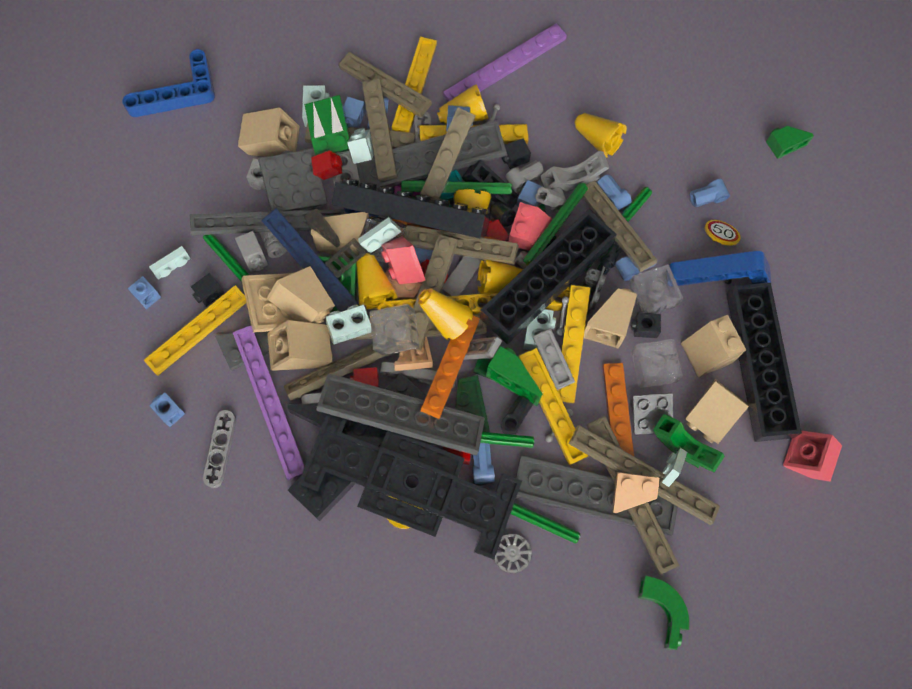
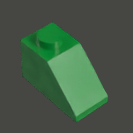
[766,126,814,159]

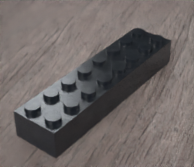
[331,178,491,239]
[480,209,617,345]
[726,283,802,442]
[288,373,427,521]

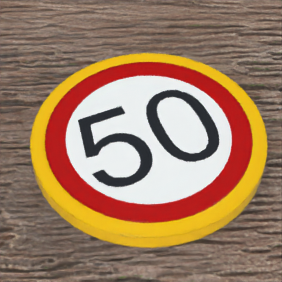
[704,220,741,246]

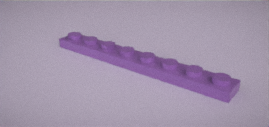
[443,23,567,102]
[233,326,305,480]

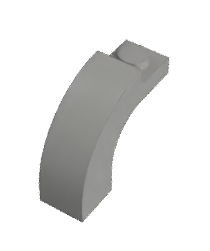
[540,151,609,192]

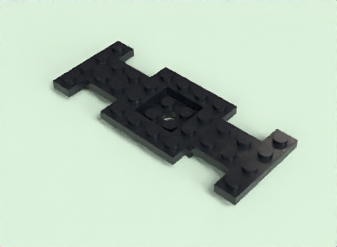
[298,414,522,560]

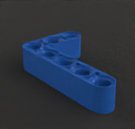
[122,49,215,117]
[669,251,771,286]

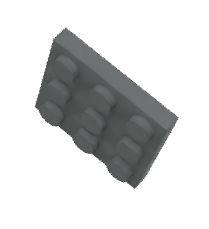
[258,150,327,212]

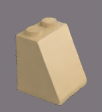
[238,107,300,157]
[311,212,371,258]
[267,266,335,324]
[584,288,637,349]
[681,315,746,378]
[267,320,332,371]
[685,379,749,444]

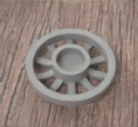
[494,534,532,573]

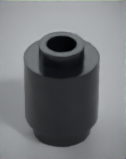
[490,202,516,227]

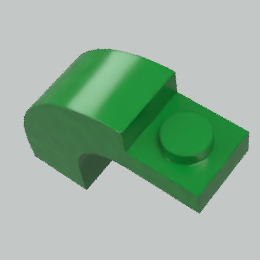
[653,414,725,473]
[638,576,689,650]

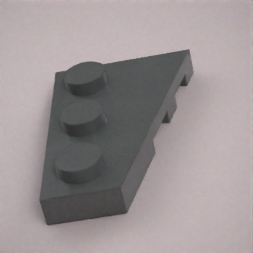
[215,331,270,371]

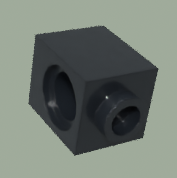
[502,138,531,169]
[191,273,225,307]
[631,313,661,338]

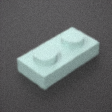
[358,217,401,253]
[149,246,190,279]
[662,448,687,487]

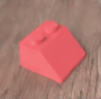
[508,202,553,251]
[381,236,426,284]
[783,431,842,482]

